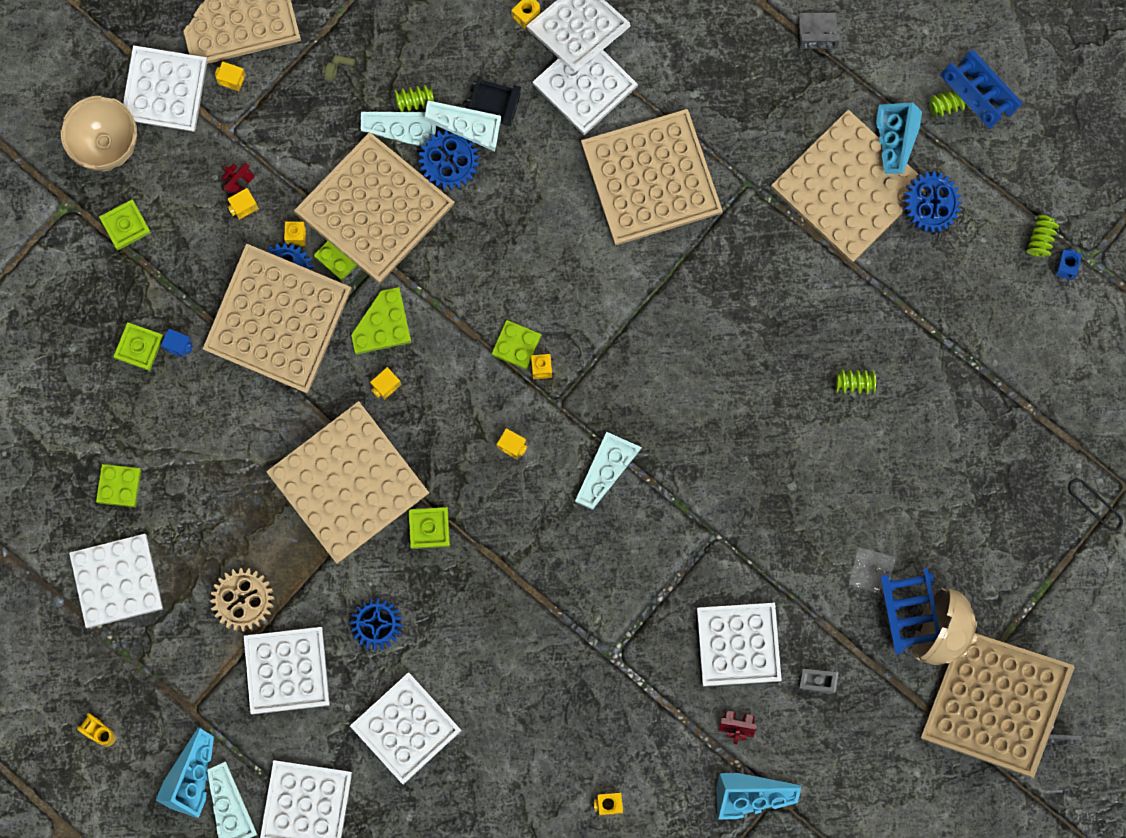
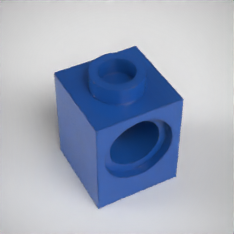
[1055,249,1082,280]
[161,329,193,359]

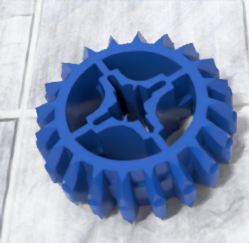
[350,598,403,651]

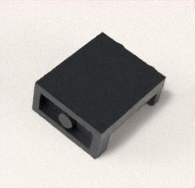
[465,76,521,127]

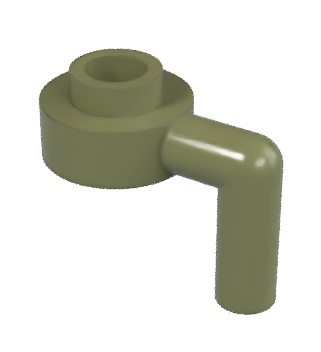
[322,55,355,82]

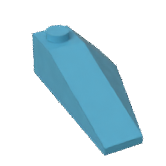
[876,102,922,174]
[156,728,214,818]
[716,773,801,819]

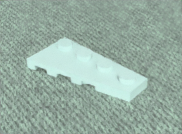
[424,101,501,151]
[361,112,436,147]
[575,432,642,510]
[207,762,258,838]

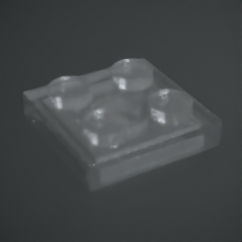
[848,547,896,595]

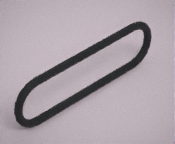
[1068,479,1123,531]

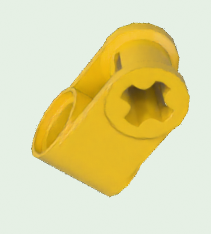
[76,713,116,747]

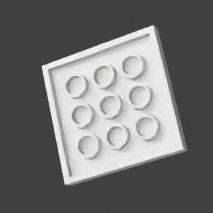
[526,0,630,73]
[123,45,208,132]
[533,50,638,135]
[70,534,163,629]
[697,603,782,686]
[244,627,330,715]
[350,672,462,785]
[260,760,352,838]

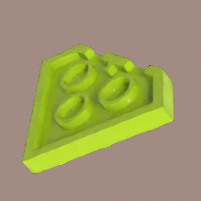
[351,287,411,355]

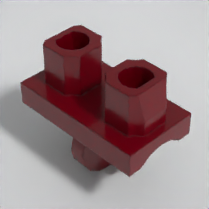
[221,163,255,195]
[719,711,757,745]

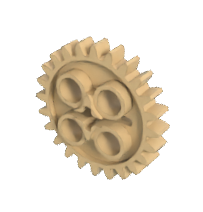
[210,568,275,632]

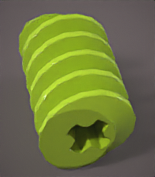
[394,84,434,112]
[929,89,970,119]
[1026,215,1059,257]
[836,369,876,395]

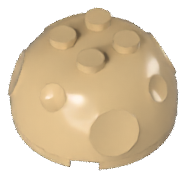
[61,96,137,172]
[912,587,978,665]

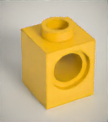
[511,0,540,29]
[215,61,246,91]
[227,188,259,220]
[284,222,306,246]
[531,354,552,379]
[370,367,401,400]
[497,428,528,459]
[594,793,623,816]

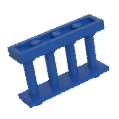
[940,50,1023,129]
[881,568,941,655]

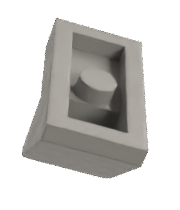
[800,669,838,694]

